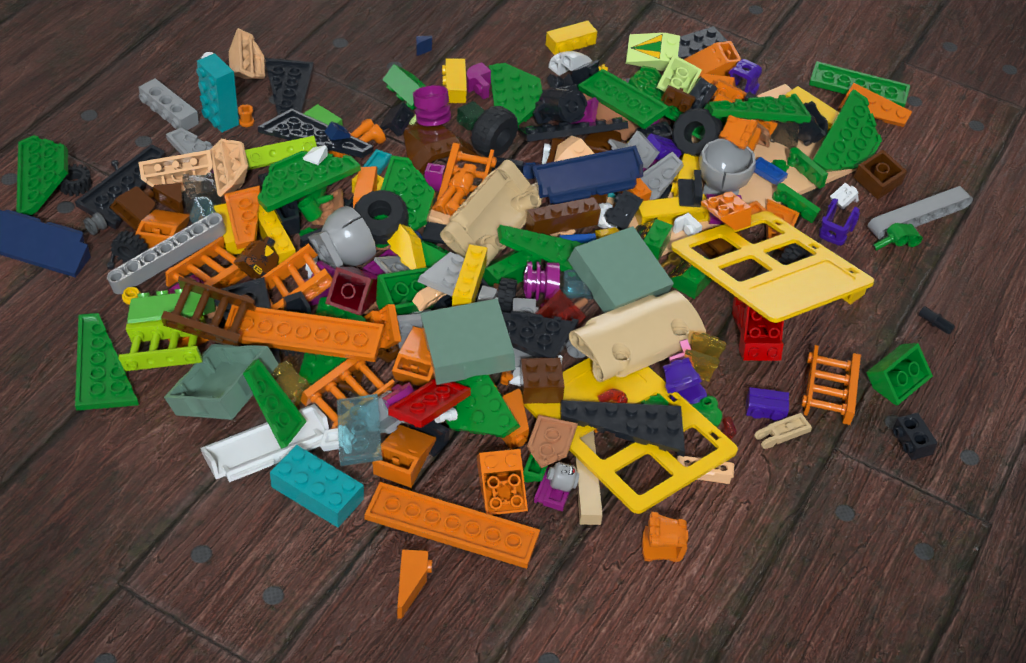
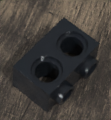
[892,413,938,460]

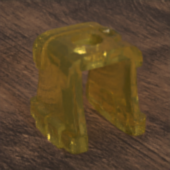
[684,332,726,382]
[271,360,310,407]

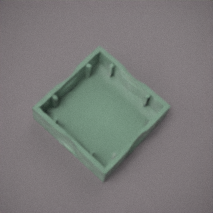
[568,226,674,313]
[420,298,516,385]
[164,344,279,420]

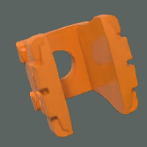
[719,115,761,152]
[642,511,688,562]

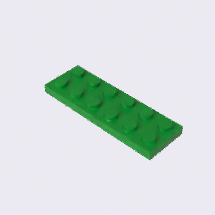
[809,61,910,108]
[578,69,670,129]

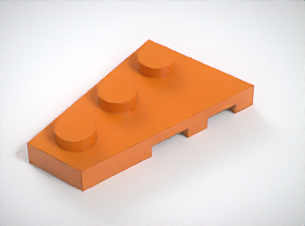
[765,199,800,251]

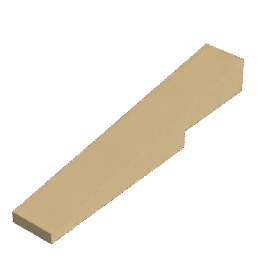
[574,430,602,525]

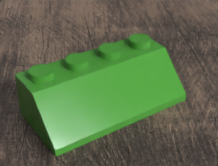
[127,289,216,324]

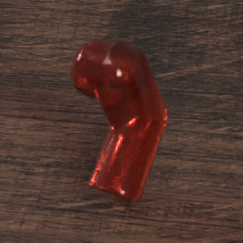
[597,388,628,403]
[722,417,737,440]

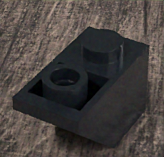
[572,60,599,89]

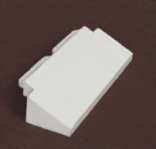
[201,404,329,482]

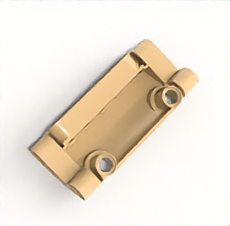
[440,160,543,266]
[569,290,706,382]

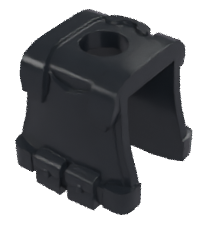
[787,101,828,146]

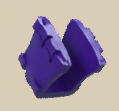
[729,59,762,95]
[819,198,860,246]
[663,357,707,404]

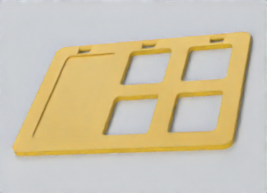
[671,211,874,323]
[524,358,738,514]

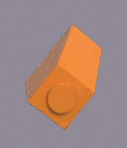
[502,388,529,450]

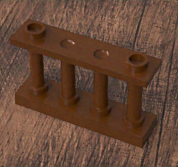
[161,276,256,346]

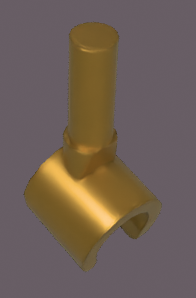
[661,252,681,268]

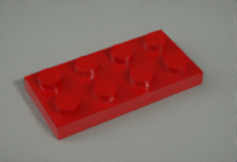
[388,379,471,428]

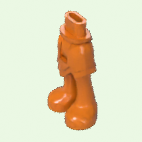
[328,119,386,158]
[432,164,477,216]

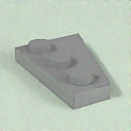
[166,128,213,155]
[640,152,684,200]
[417,252,465,296]

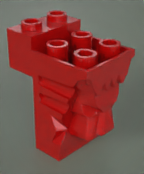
[732,297,784,361]

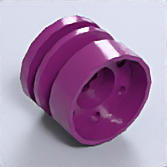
[413,85,451,126]
[523,262,560,302]

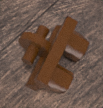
[661,85,695,112]

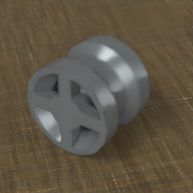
[84,212,107,235]

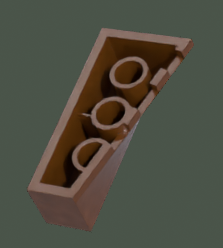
[525,197,601,235]

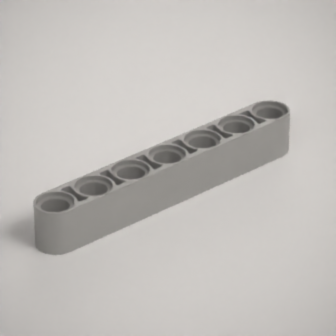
[867,186,973,240]
[107,213,226,294]

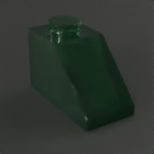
[457,101,485,131]

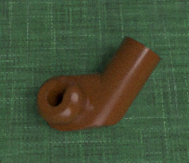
[377,345,400,363]

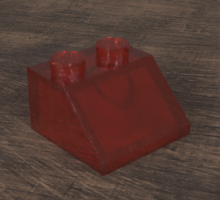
[534,288,587,325]

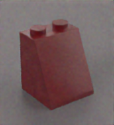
[325,267,378,316]

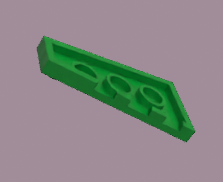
[243,359,307,449]

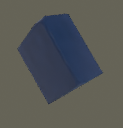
[416,36,432,56]
[325,121,351,140]
[522,162,539,179]

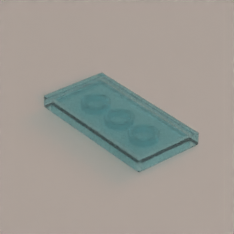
[337,394,383,466]

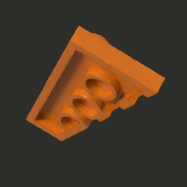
[838,83,912,127]
[224,186,261,250]

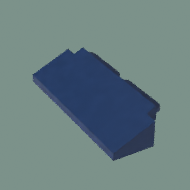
[532,145,643,204]
[0,210,91,278]

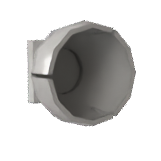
[699,139,756,196]
[308,206,376,268]

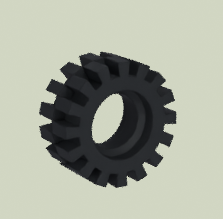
[59,164,92,196]
[111,231,148,263]
[779,243,810,265]
[497,277,517,313]

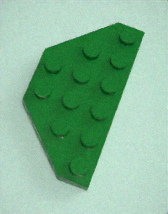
[489,63,543,128]
[628,66,684,121]
[812,89,882,172]
[16,135,68,216]
[257,151,361,213]
[373,155,435,248]
[296,297,367,390]
[446,375,521,438]

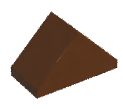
[153,183,184,214]

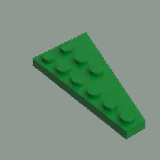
[708,94,812,124]
[497,225,585,276]
[75,313,139,411]

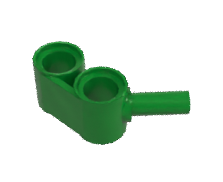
[873,223,923,251]

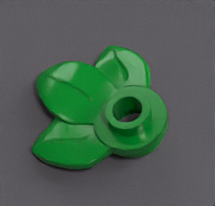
[691,396,723,427]

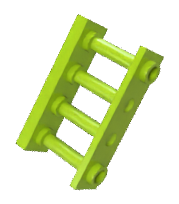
[245,136,317,170]
[118,315,207,371]

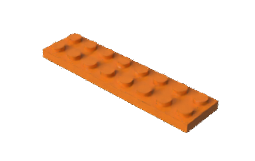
[224,305,385,362]
[364,482,540,569]

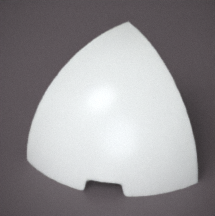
[548,51,592,76]

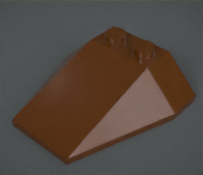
[403,123,478,174]

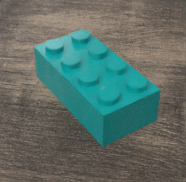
[196,53,239,132]
[270,445,364,528]

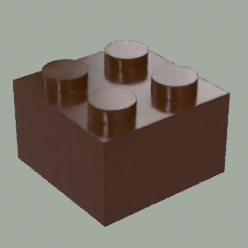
[854,150,907,200]
[520,358,565,404]

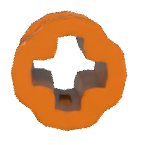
[238,104,254,127]

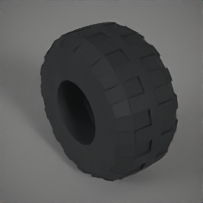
[471,106,518,157]
[672,108,724,157]
[353,190,409,245]

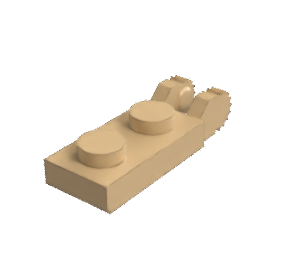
[754,413,812,449]

